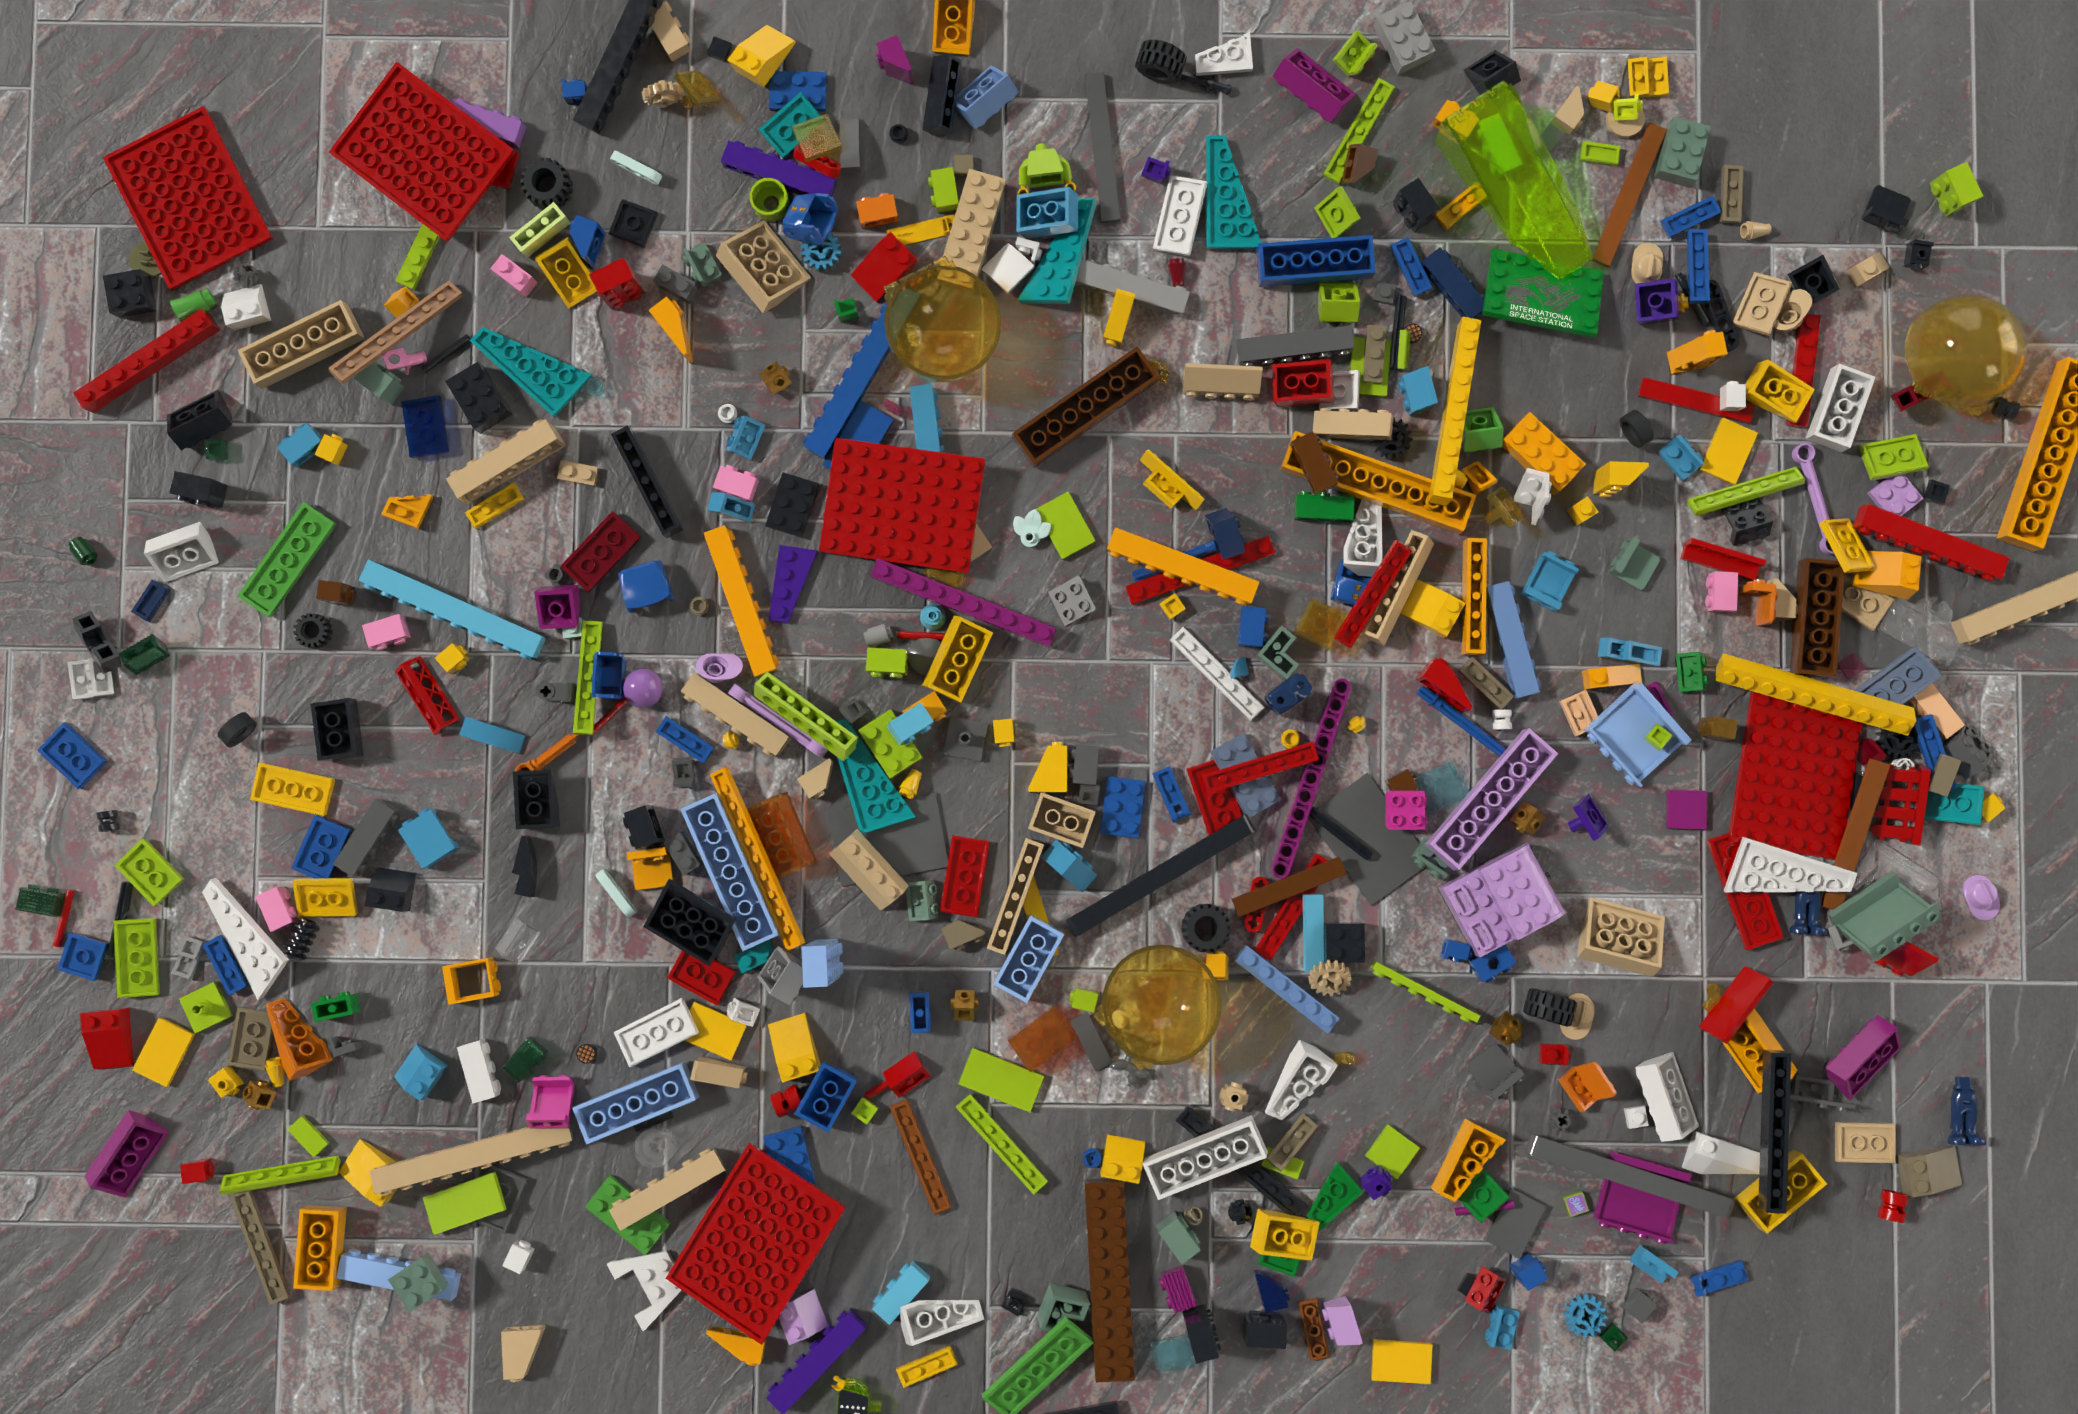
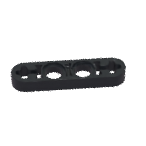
[1705,280,1740,352]

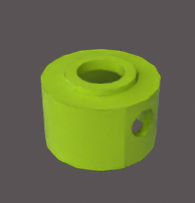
[749,178,790,222]

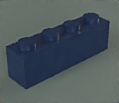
[1421,247,1484,319]

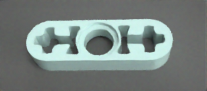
[610,151,662,185]
[595,868,637,918]

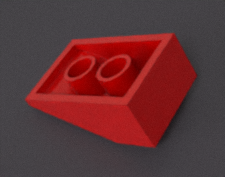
[850,231,917,303]
[1416,657,1473,712]
[1869,941,1939,977]
[80,1007,134,1070]

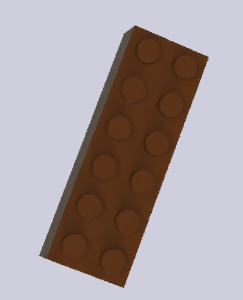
[1790,558,1844,678]

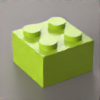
[1929,162,1983,217]
[866,648,908,679]

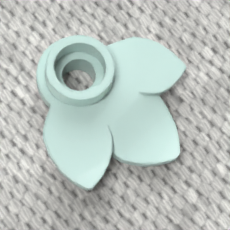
[1013,509,1051,547]

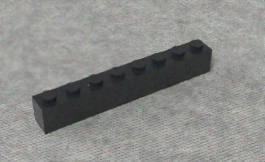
[573,0,663,134]
[1758,1049,1791,1214]

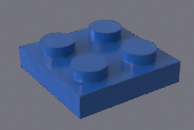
[57,932,109,981]

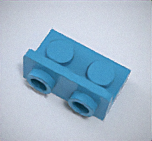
[726,416,766,460]
[1657,435,1704,481]
[1629,1245,1679,1283]
[1485,1304,1520,1350]

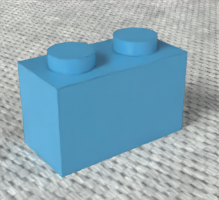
[277,423,322,468]

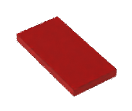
[1186,760,1242,835]
[940,835,990,918]
[1698,966,1774,1044]

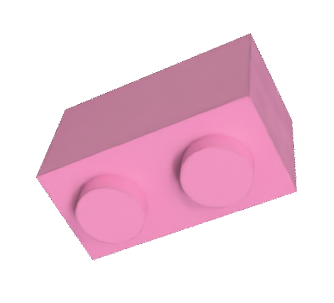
[490,254,538,297]
[713,465,759,503]
[1705,571,1738,613]
[362,614,411,651]
[255,886,299,932]

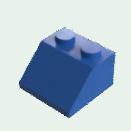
[569,215,606,268]

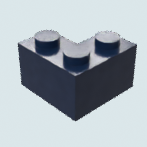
[1205,508,1246,560]

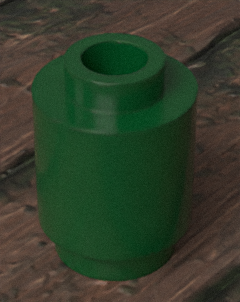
[68,537,98,565]

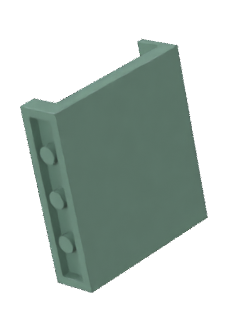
[1828,871,1942,961]

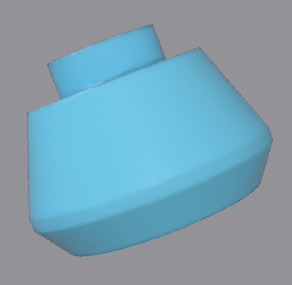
[920,604,946,630]

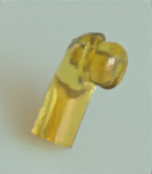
[1149,358,1171,383]
[1701,983,1721,1012]
[1332,1051,1355,1073]

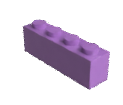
[450,98,527,148]

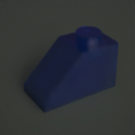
[1254,1270,1290,1313]

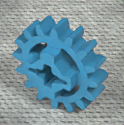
[800,232,842,272]
[1563,1293,1607,1338]

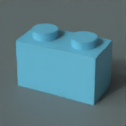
[886,702,934,746]

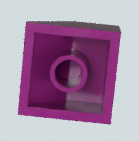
[875,35,914,85]
[534,585,581,629]

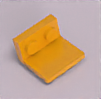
[626,847,674,890]

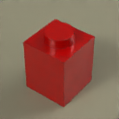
[180,1158,215,1184]

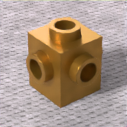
[758,361,792,395]
[1510,801,1546,836]
[951,990,978,1021]
[1489,1011,1524,1047]
[242,1079,276,1110]

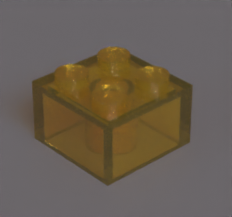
[1292,598,1346,651]

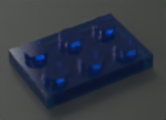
[401,395,449,458]

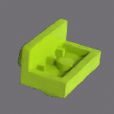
[1332,30,1378,76]

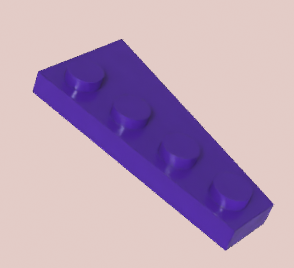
[768,545,818,623]

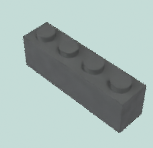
[333,799,400,877]

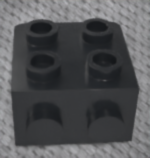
[1861,185,1911,234]
[1721,497,1773,546]

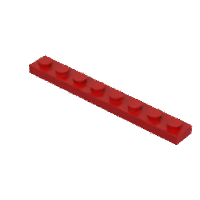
[1125,535,1275,605]

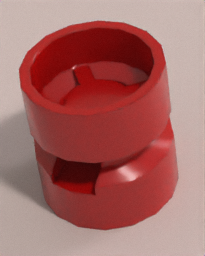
[770,1084,803,1118]
[1877,1189,1909,1223]

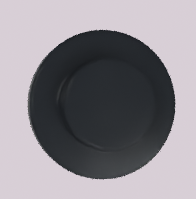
[889,124,908,143]

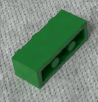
[1294,491,1354,523]

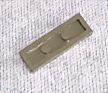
[1720,165,1743,224]
[1362,325,1387,384]
[1458,657,1514,710]
[1265,1113,1318,1171]

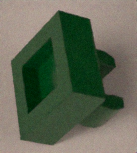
[1599,1322,1628,1352]

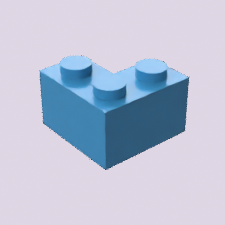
[1041,840,1097,892]

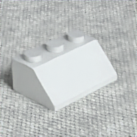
[144,522,219,583]

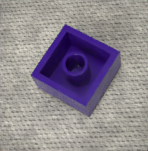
[1635,278,1680,325]

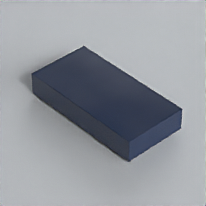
[131,580,170,622]

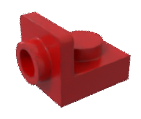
[1540,1043,1571,1065]

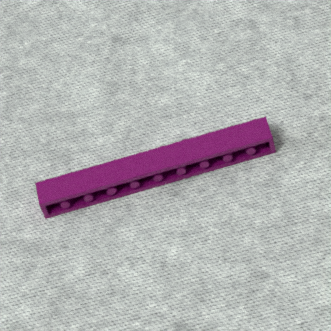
[871,558,1056,648]

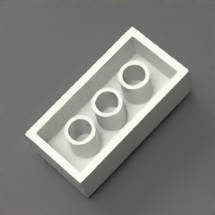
[1806,364,1876,452]

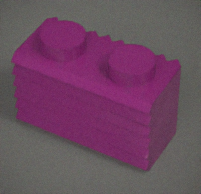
[1159,1265,1197,1314]

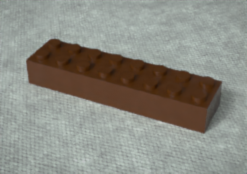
[1012,346,1159,468]

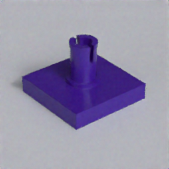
[1568,794,1609,841]

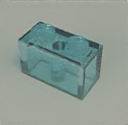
[1150,1333,1194,1372]

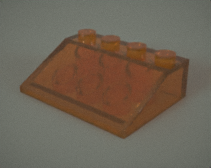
[747,792,817,879]

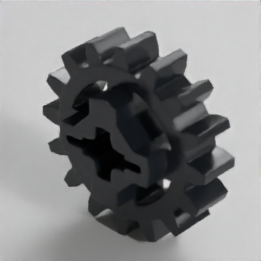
[1371,417,1413,460]
[1875,728,1918,759]

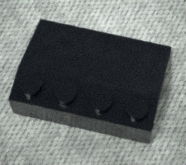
[643,878,736,967]

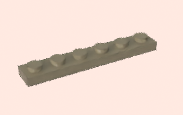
[229,1190,291,1305]

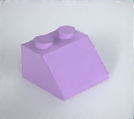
[779,1288,828,1345]
[1322,1296,1363,1346]

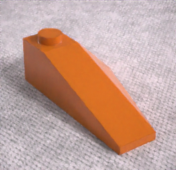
[265,998,333,1081]

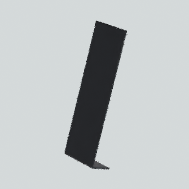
[633,1110,677,1132]

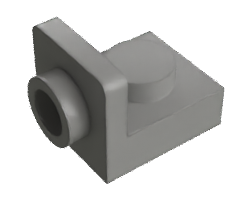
[1822,924,1854,952]

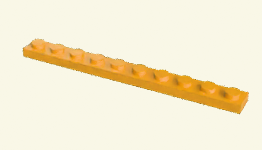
[710,766,806,951]

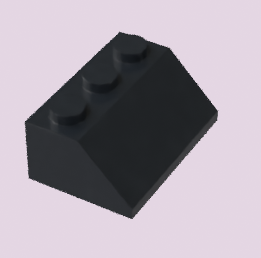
[167,390,232,450]

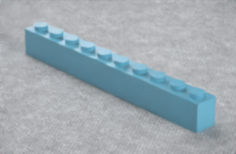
[359,560,547,660]

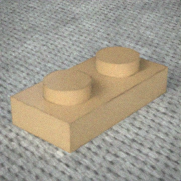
[557,460,600,487]

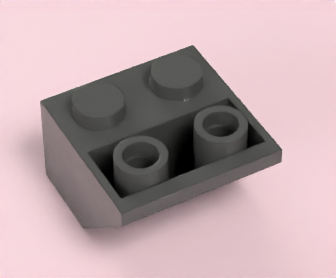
[1942,723,1992,780]

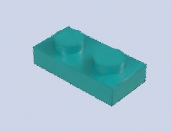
[734,939,774,973]

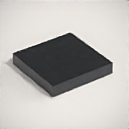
[608,199,658,248]

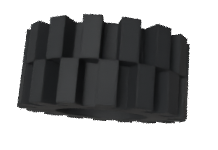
[293,613,333,649]

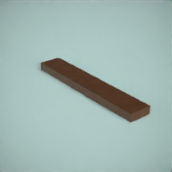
[1231,856,1347,917]

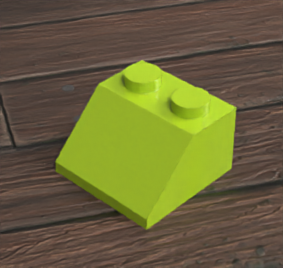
[1318,282,1360,323]

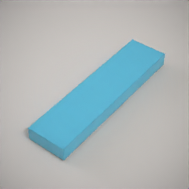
[1303,894,1324,972]

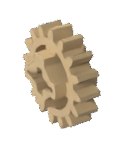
[642,80,684,108]
[1308,960,1352,996]

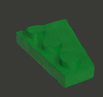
[1306,1161,1363,1231]

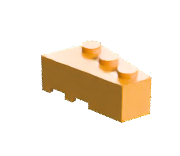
[1667,330,1728,374]

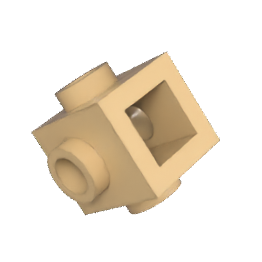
[1219,1082,1249,1112]

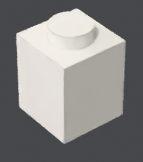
[1720,381,1746,411]
[502,1240,535,1274]

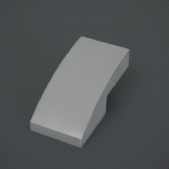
[171,936,204,980]

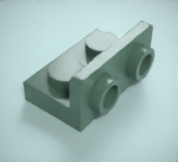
[683,242,723,287]
[1411,838,1451,880]
[906,880,939,921]

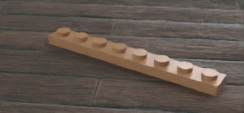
[328,280,463,385]

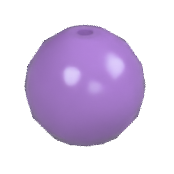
[623,669,663,708]

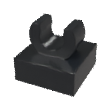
[1001,1288,1028,1316]

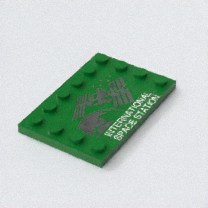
[1482,248,1604,338]

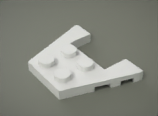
[607,1250,681,1331]

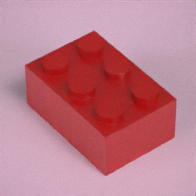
[589,257,645,310]
[1272,359,1334,407]

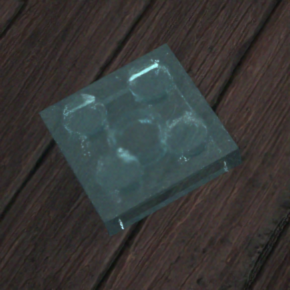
[1416,761,1467,811]

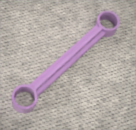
[1792,443,1834,555]
[728,683,828,758]

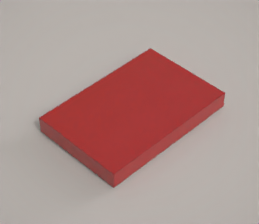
[667,951,737,1006]

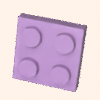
[1867,475,1924,516]

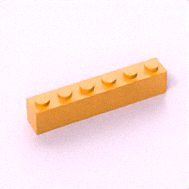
[1461,538,1487,656]

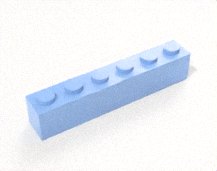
[336,1249,461,1301]

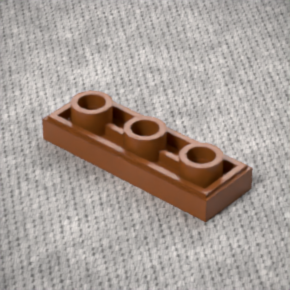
[1297,1297,1329,1361]

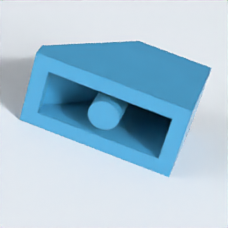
[707,492,755,522]

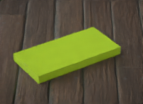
[113,917,160,998]
[958,1047,1044,1113]
[423,1172,507,1235]

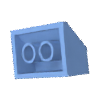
[955,65,1019,129]

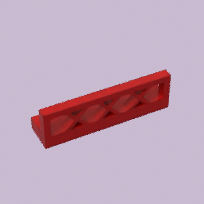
[1680,538,1766,581]
[395,656,460,735]

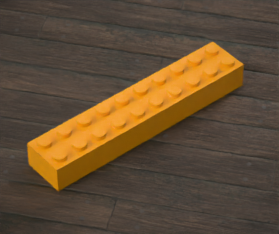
[1996,357,2078,552]
[1280,431,1476,534]

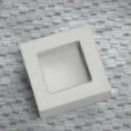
[1624,1105,1649,1129]

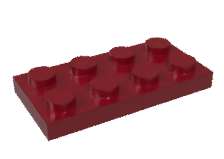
[560,511,642,593]

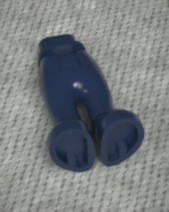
[1790,891,1827,935]
[1947,1077,1986,1145]

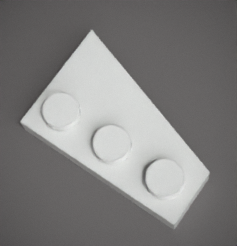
[1195,32,1253,76]

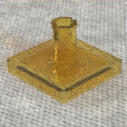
[673,71,723,109]
[792,114,842,162]
[1483,486,1525,528]

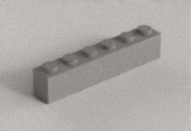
[1075,259,1190,318]

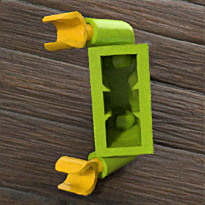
[1017,143,1076,195]

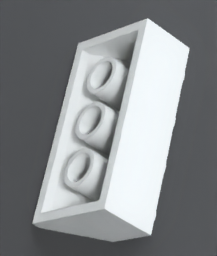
[1635,1052,1699,1142]

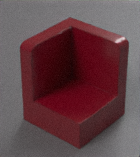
[1857,738,1887,769]

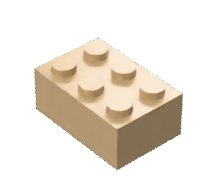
[1028,792,1096,848]

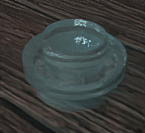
[585,377,605,397]

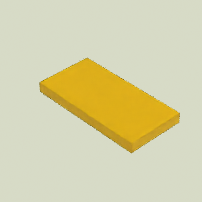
[250,763,335,816]

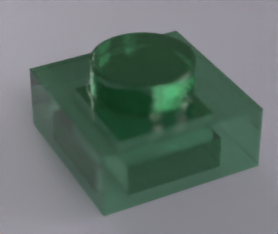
[205,440,228,461]

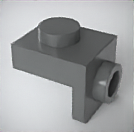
[672,757,695,788]

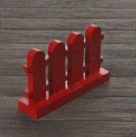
[1870,764,1931,846]

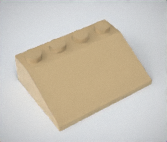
[716,220,811,313]
[1577,897,1665,977]

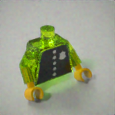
[831,1376,882,1414]

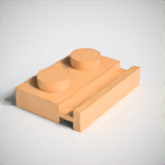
[1559,690,1598,736]

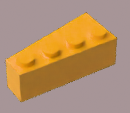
[1431,1119,1506,1202]

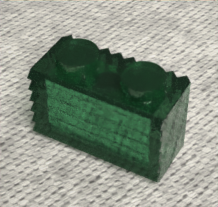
[119,634,170,675]
[15,884,66,917]
[501,1036,548,1083]

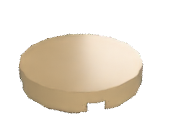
[1606,109,1645,138]

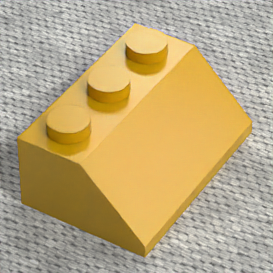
[1593,461,1649,498]

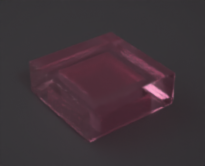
[883,398,904,417]
[1837,653,1865,680]

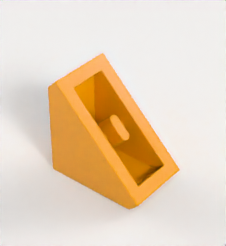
[1461,461,1497,495]

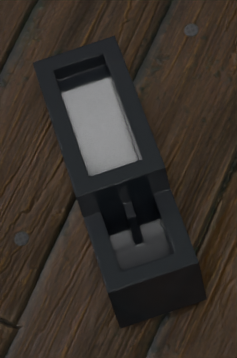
[512,835,537,898]

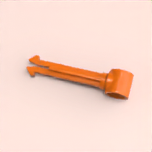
[515,733,581,771]

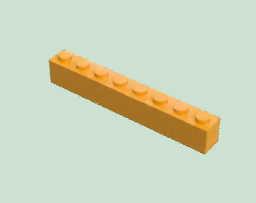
[704,525,780,678]
[1107,527,1259,606]

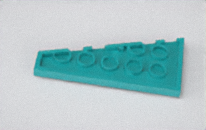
[1206,135,1262,249]
[1018,198,1097,304]
[470,327,593,418]
[836,719,916,834]

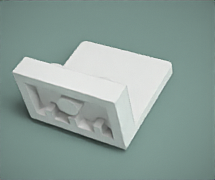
[1514,468,1552,525]

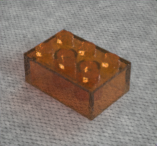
[1008,1004,1078,1073]

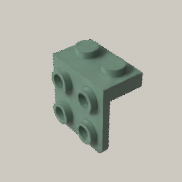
[1609,537,1660,590]

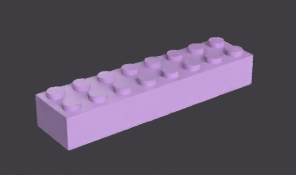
[1425,728,1558,871]

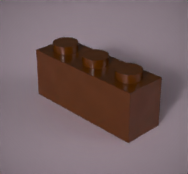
[1290,431,1339,496]

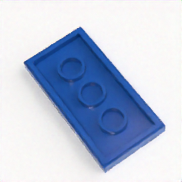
[822,400,894,470]

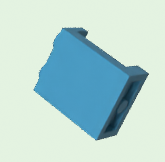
[1520,551,1579,612]
[398,808,461,869]

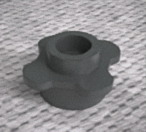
[545,564,568,586]

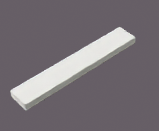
[1169,627,1265,721]

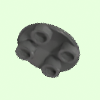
[908,638,941,675]

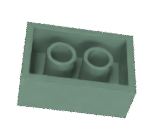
[1653,117,1711,187]

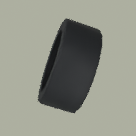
[1620,409,1654,448]
[217,712,257,748]

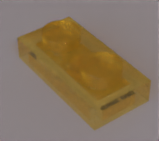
[923,567,965,590]

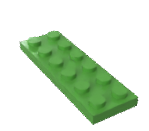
[237,502,337,618]
[981,1317,1093,1414]

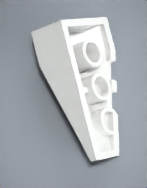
[1343,500,1382,577]
[1265,1040,1338,1120]
[1682,1131,1760,1174]
[900,1300,984,1346]

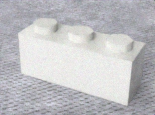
[457,1039,501,1104]

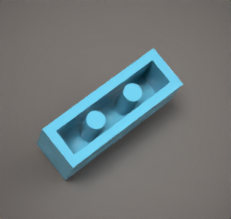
[872,1261,930,1325]

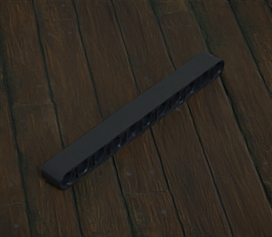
[1065,814,1256,937]

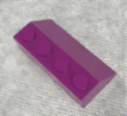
[1272,48,1356,122]
[1826,1015,1902,1101]
[85,1110,169,1198]

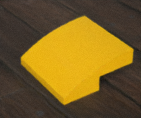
[1628,56,1669,98]

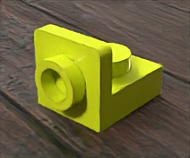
[1614,94,1643,121]

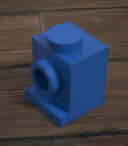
[562,79,590,104]
[1440,939,1472,963]

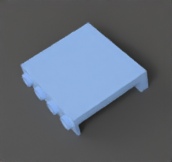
[1584,682,1691,787]

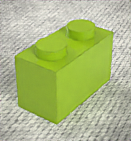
[928,167,959,213]

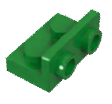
[1676,652,1709,692]

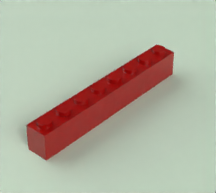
[73,309,221,413]
[1852,504,2010,582]

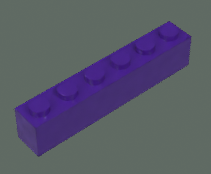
[721,140,837,205]
[766,1308,867,1414]

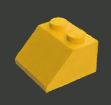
[1100,1134,1145,1184]

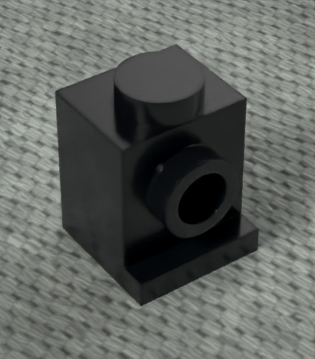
[1904,239,1934,271]

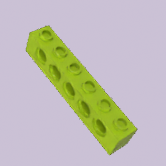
[754,672,858,761]

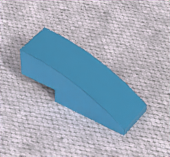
[1598,637,1662,666]
[459,717,526,754]

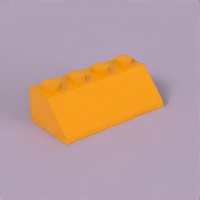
[1722,1008,1797,1093]

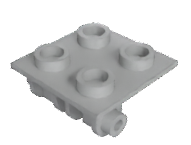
[1048,575,1096,626]

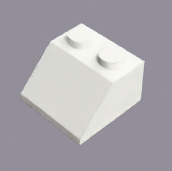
[221,284,271,331]

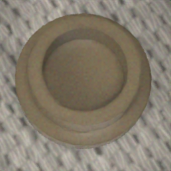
[690,597,709,616]
[1184,1206,1203,1226]

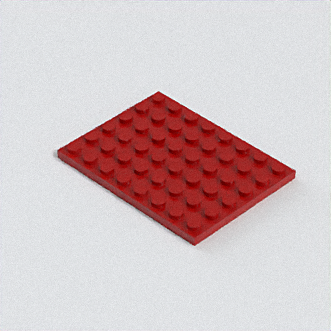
[329,61,516,243]
[102,106,273,291]
[819,438,986,573]
[1727,691,1862,860]
[665,1143,847,1345]

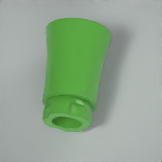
[170,288,217,322]

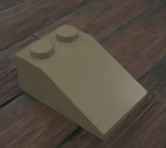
[1896,1145,1962,1197]

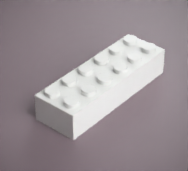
[1143,1115,1268,1200]

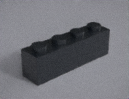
[922,53,962,136]

